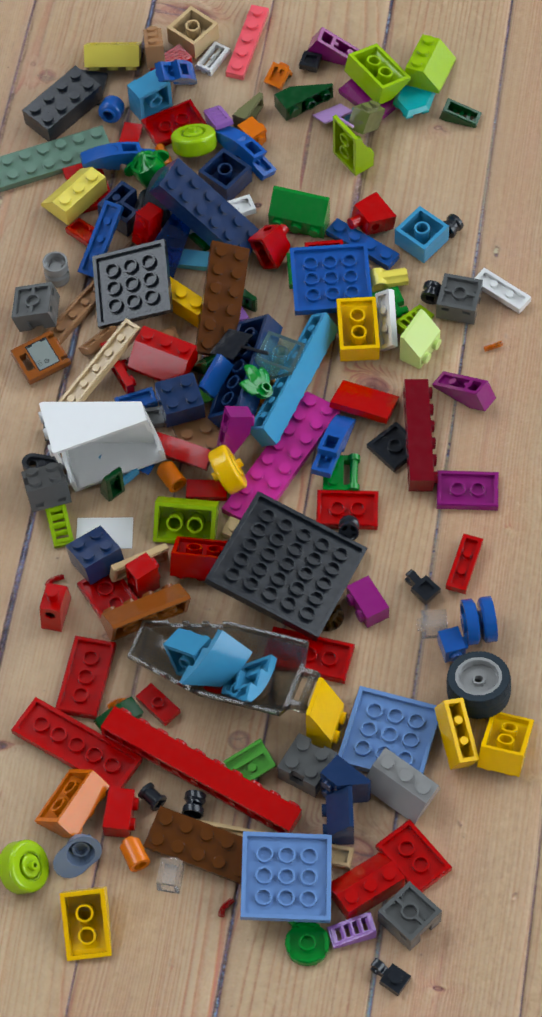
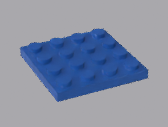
[290,243,372,316]

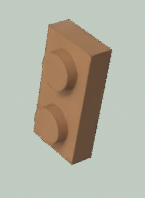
[78,326,117,356]

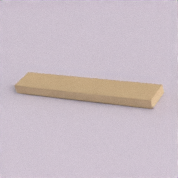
[58,318,141,402]

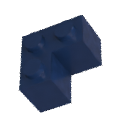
[97,181,138,237]

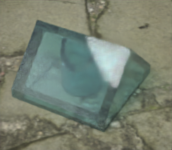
[255,331,306,380]

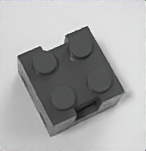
[436,273,483,325]
[11,282,60,332]
[21,462,72,512]
[277,733,337,798]
[378,881,442,951]

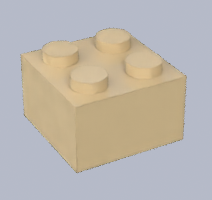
[167,6,219,60]

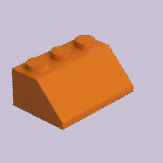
[35,769,110,838]

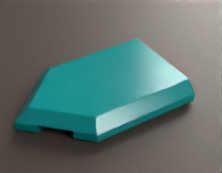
[393,85,436,120]

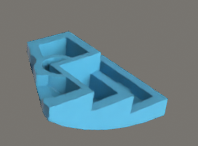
[179,630,252,687]
[221,654,277,702]

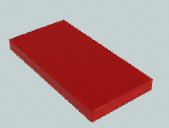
[264,626,355,684]
[55,636,117,720]

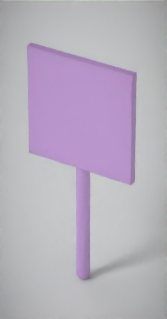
[313,103,354,128]

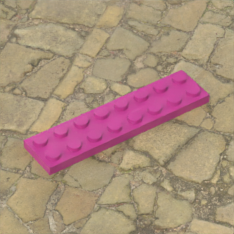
[221,391,341,520]

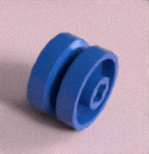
[460,596,498,646]

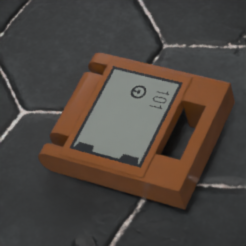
[11,331,71,385]

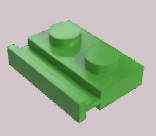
[223,739,277,781]

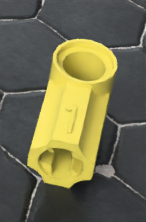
[370,268,409,292]

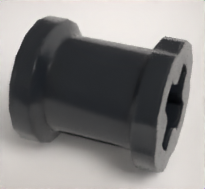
[138,782,167,811]

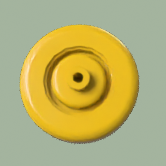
[208,445,247,495]

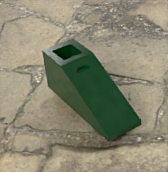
[274,83,333,121]

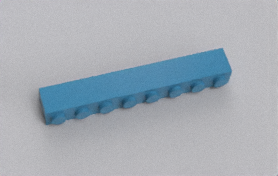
[250,312,338,447]

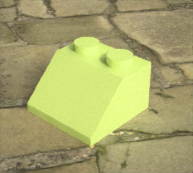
[399,309,442,369]

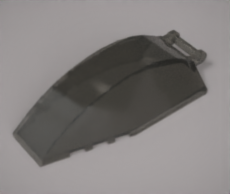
[127,620,321,717]

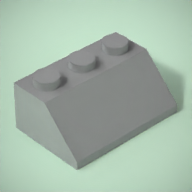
[366,747,440,824]

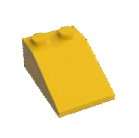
[336,297,380,362]
[305,677,347,749]
[477,712,534,777]
[59,886,112,961]

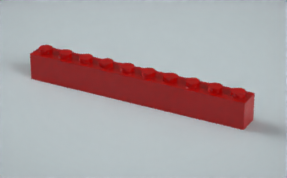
[101,706,302,833]

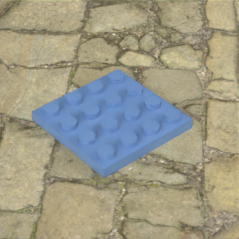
[338,686,438,774]
[240,831,332,923]

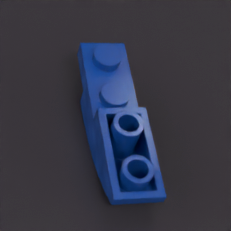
[154,60,197,85]
[215,126,277,181]
[80,142,156,170]
[311,414,356,478]

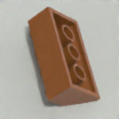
[101,583,191,642]

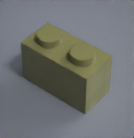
[348,100,385,135]

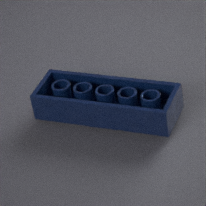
[149,158,259,255]
[208,314,283,429]

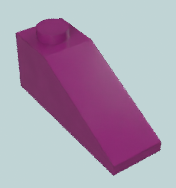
[307,27,360,66]
[432,371,496,412]
[216,406,255,455]

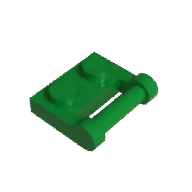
[323,453,360,491]

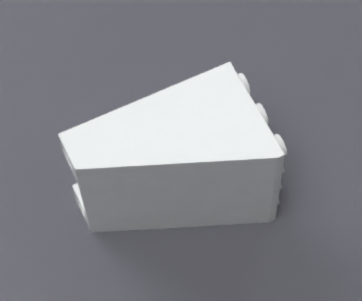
[38,401,167,492]

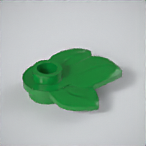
[239,364,273,399]

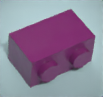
[345,575,389,628]

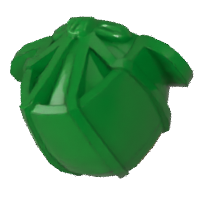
[124,150,169,188]

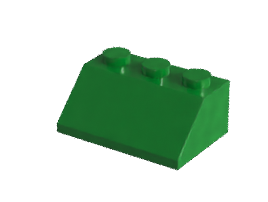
[268,186,330,239]

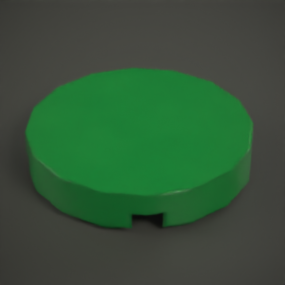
[285,922,330,966]

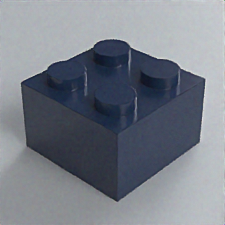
[198,148,252,201]
[155,372,206,428]
[65,525,124,585]

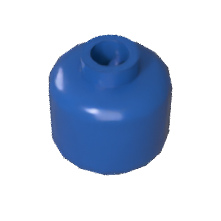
[98,95,125,123]

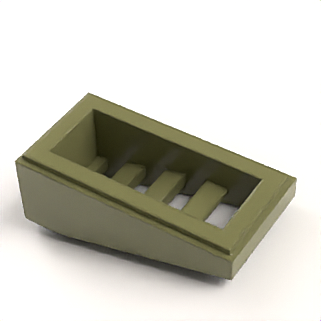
[232,92,264,128]

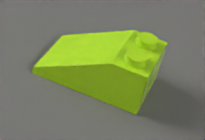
[333,115,374,176]

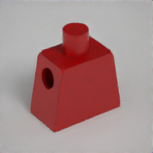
[347,192,397,235]
[248,224,290,269]
[39,583,71,632]

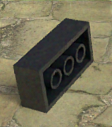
[22,65,104,142]

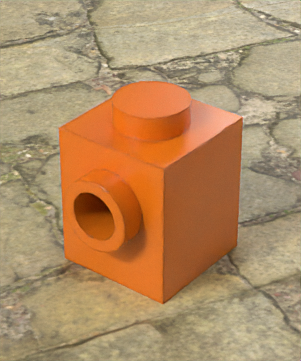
[237,116,267,146]

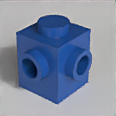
[437,626,468,663]

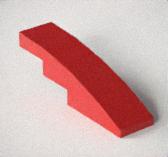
[157,432,211,471]

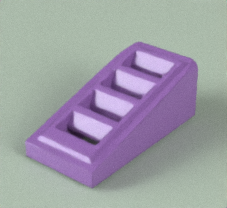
[203,105,234,130]
[327,912,377,949]

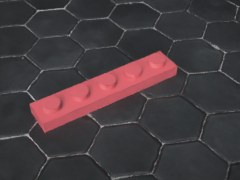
[226,5,269,80]

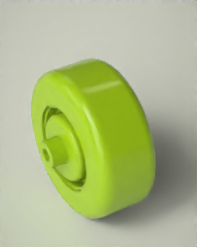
[171,124,217,158]
[0,840,49,894]

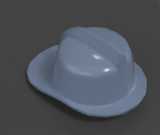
[53,834,102,878]

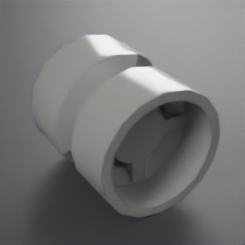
[42,251,70,288]

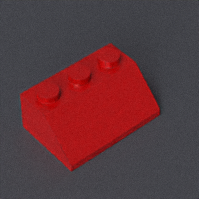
[127,325,198,381]
[170,536,228,581]
[331,852,405,920]

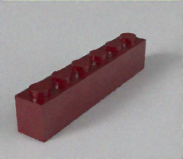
[403,379,438,492]

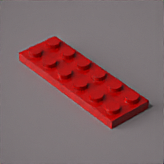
[11,697,143,789]

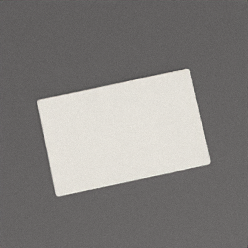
[76,517,133,549]

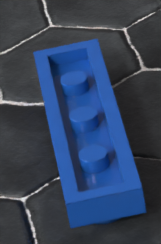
[77,200,124,278]
[326,218,400,270]

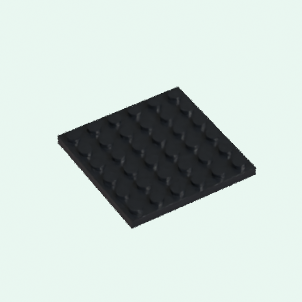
[204,491,368,642]

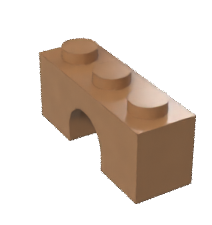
[143,26,165,69]

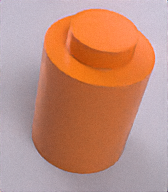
[157,461,187,493]
[120,836,150,872]

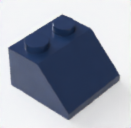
[320,754,371,803]
[322,786,354,845]

